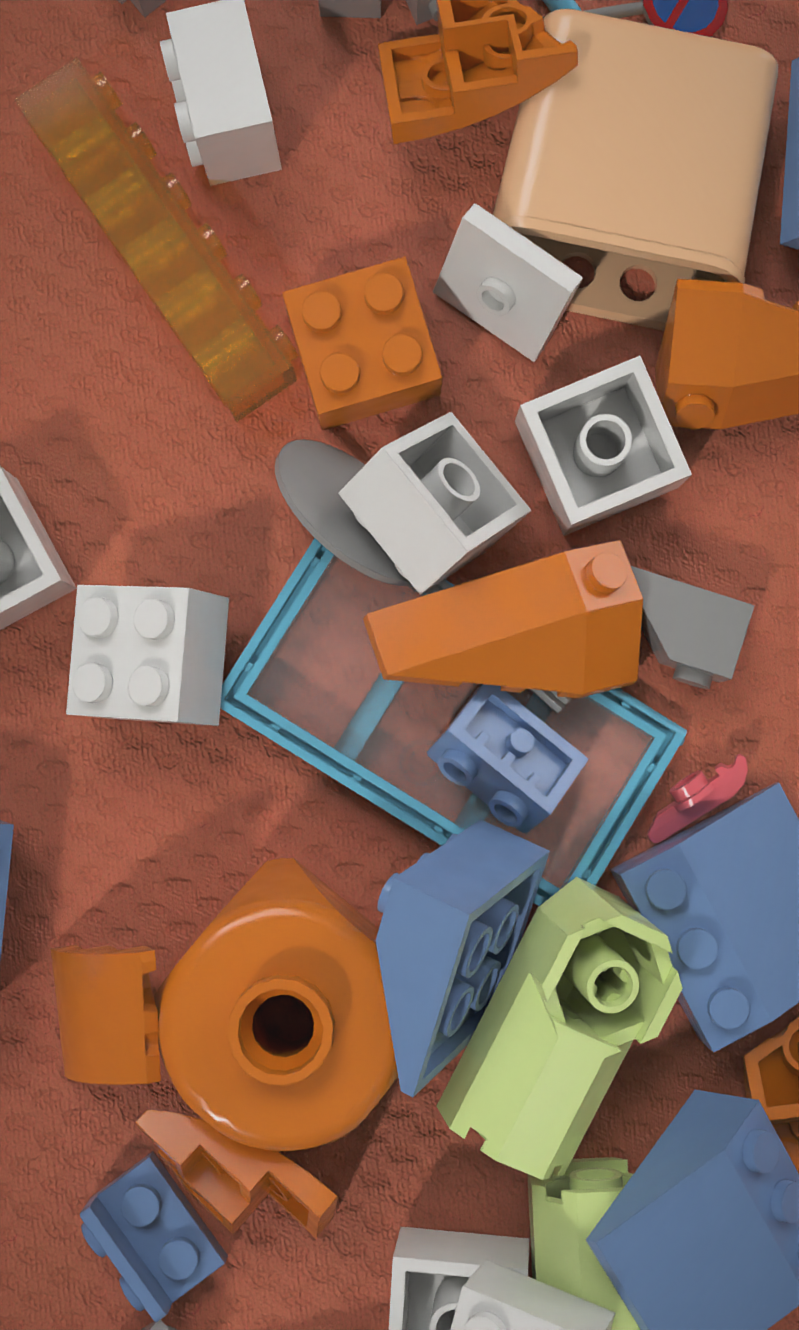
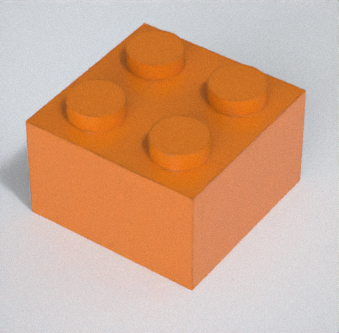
[282,256,442,430]

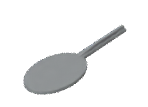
[275,439,572,713]

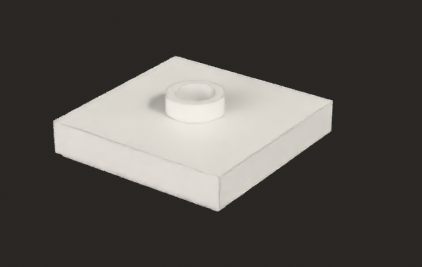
[433,203,583,362]

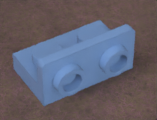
[427,684,589,834]
[80,1151,228,1322]

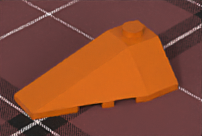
[655,279,799,429]
[363,540,643,698]

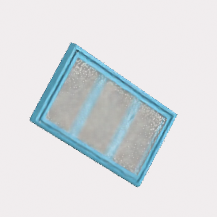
[220,538,687,906]

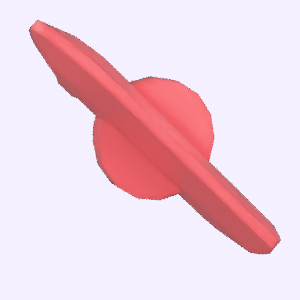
[648,754,748,843]

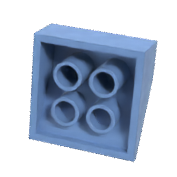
[610,782,799,1053]
[376,819,550,1098]
[586,1089,799,1330]

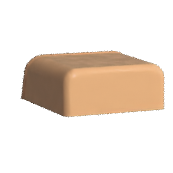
[493,9,778,331]

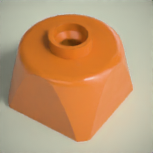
[154,858,398,1151]

